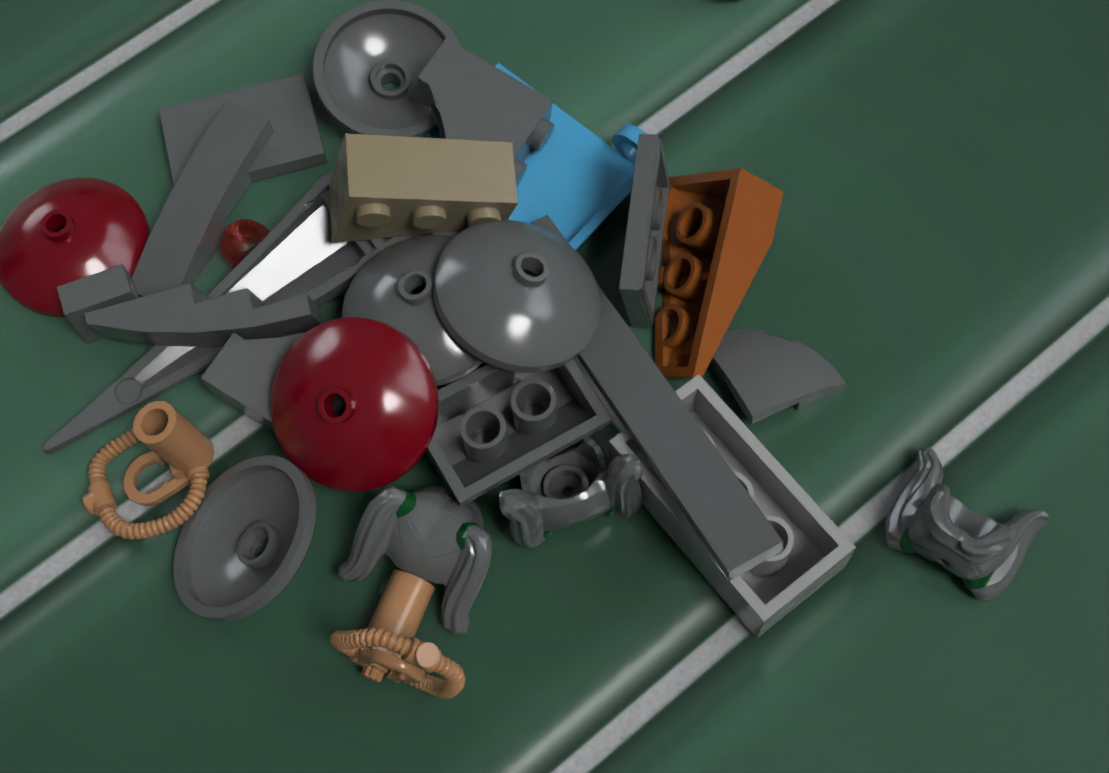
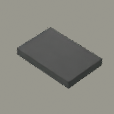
[159,73,328,185]
[619,134,670,329]

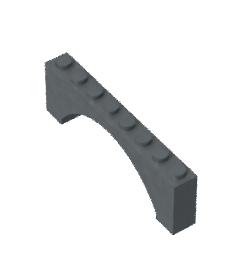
[201,38,555,433]

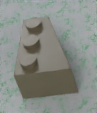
[329,133,518,243]

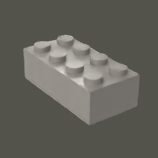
[609,374,856,638]

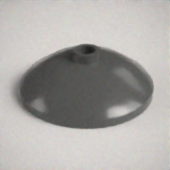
[313,0,461,137]
[433,220,601,373]
[342,235,484,386]
[173,455,316,622]

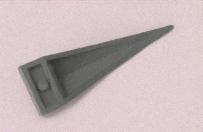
[42,169,429,454]

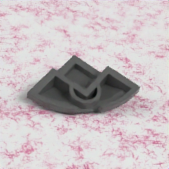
[709,329,846,425]

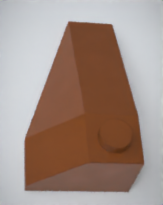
[655,168,784,380]

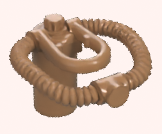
[82,401,215,539]
[330,570,466,699]

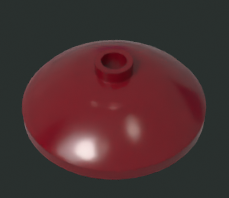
[0,177,150,318]
[271,317,439,492]

